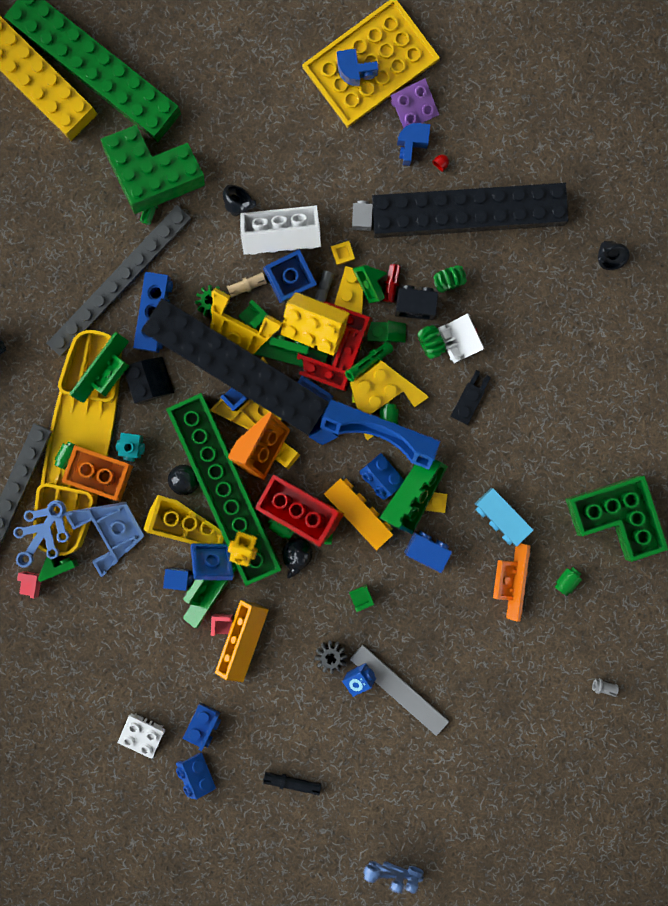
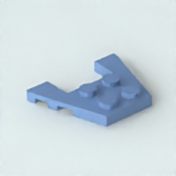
[65,502,144,577]

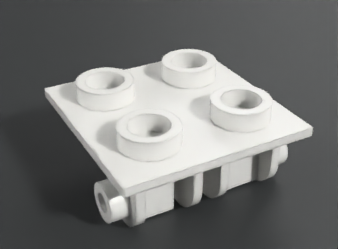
[438,314,484,363]
[118,713,166,759]

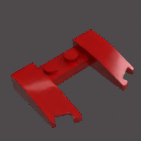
[297,301,372,391]

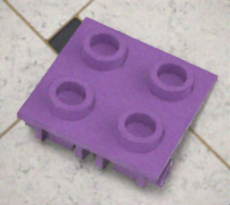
[390,78,439,128]

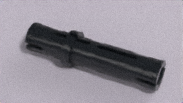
[263,771,322,796]

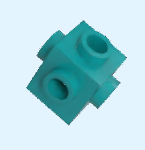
[116,433,145,462]

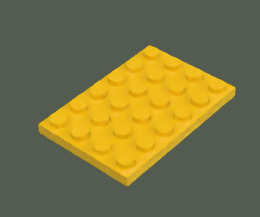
[302,0,440,128]

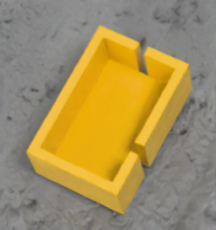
[280,292,349,356]

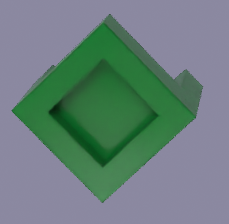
[239,300,268,330]
[349,585,374,612]

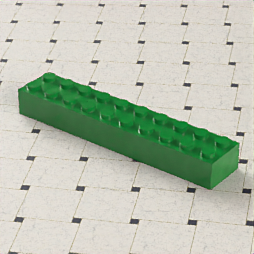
[4,0,181,142]
[166,393,282,586]

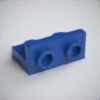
[182,703,221,751]

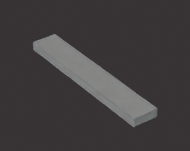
[350,644,449,736]

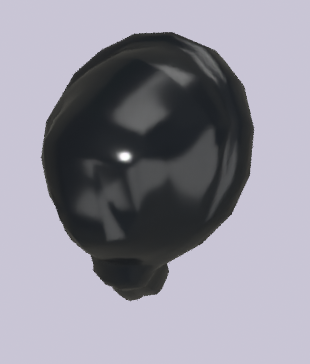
[223,185,257,217]
[598,241,630,270]
[282,538,312,579]

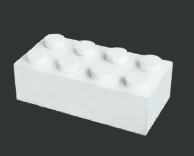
[240,205,321,255]

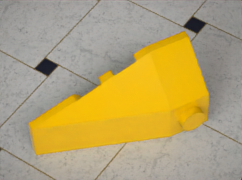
[144,495,224,544]

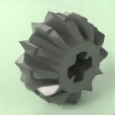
[315,640,347,674]

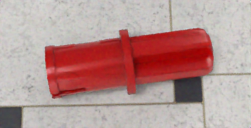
[382,264,401,303]

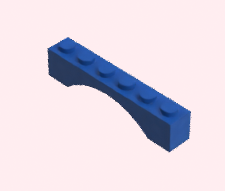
[320,400,440,469]

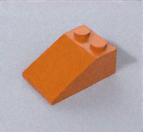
[228,412,290,480]
[61,445,133,502]

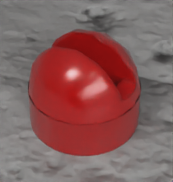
[432,155,449,172]

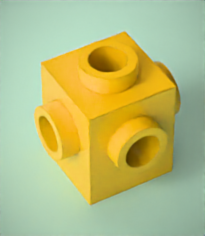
[228,532,258,566]

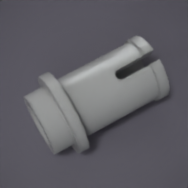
[592,678,619,697]

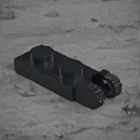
[450,370,491,425]

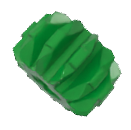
[433,265,467,293]
[195,285,227,318]
[417,325,446,359]

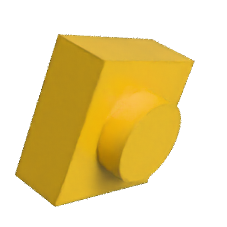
[331,241,355,266]
[275,442,300,470]
[426,492,447,513]

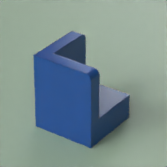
[221,388,249,411]
[309,414,339,445]

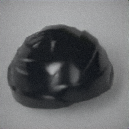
[168,465,199,495]

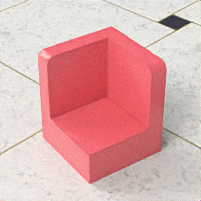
[17,571,41,599]
[211,614,233,636]

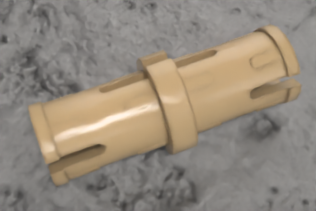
[227,272,267,298]

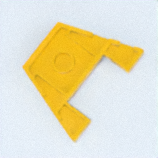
[210,288,282,354]
[210,357,282,430]
[349,361,429,441]

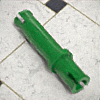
[345,342,393,381]

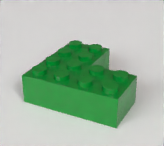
[101,125,205,215]
[565,475,668,562]

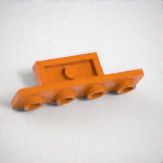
[493,543,530,622]

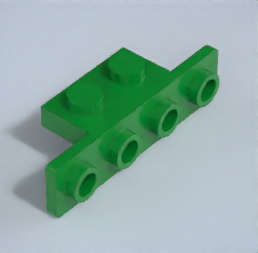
[70,332,129,403]
[254,335,327,367]
[183,562,237,628]

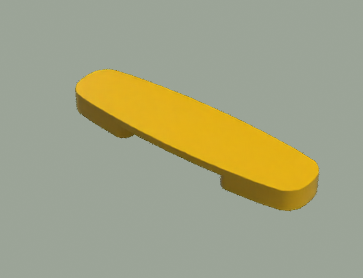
[33,330,122,555]

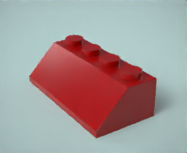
[255,475,344,547]

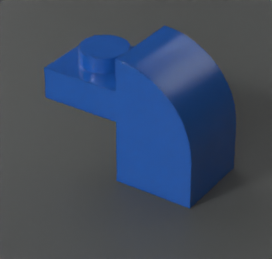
[337,49,378,86]
[397,123,430,166]

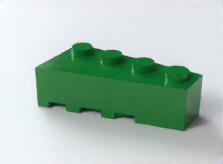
[380,459,448,534]

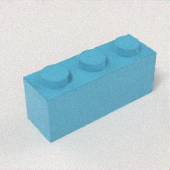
[475,488,533,546]

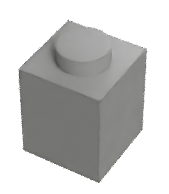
[352,201,373,231]

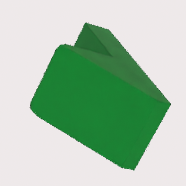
[353,265,387,303]
[367,321,406,343]
[38,554,79,582]

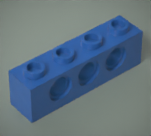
[133,272,173,353]

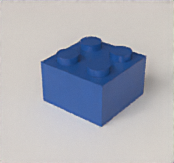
[263,249,317,303]
[404,531,452,573]

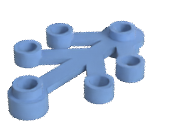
[13,500,70,568]
[364,861,424,893]

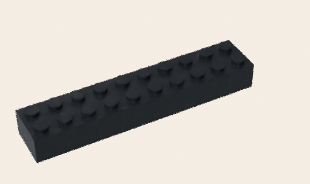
[372,183,568,238]
[141,298,329,435]

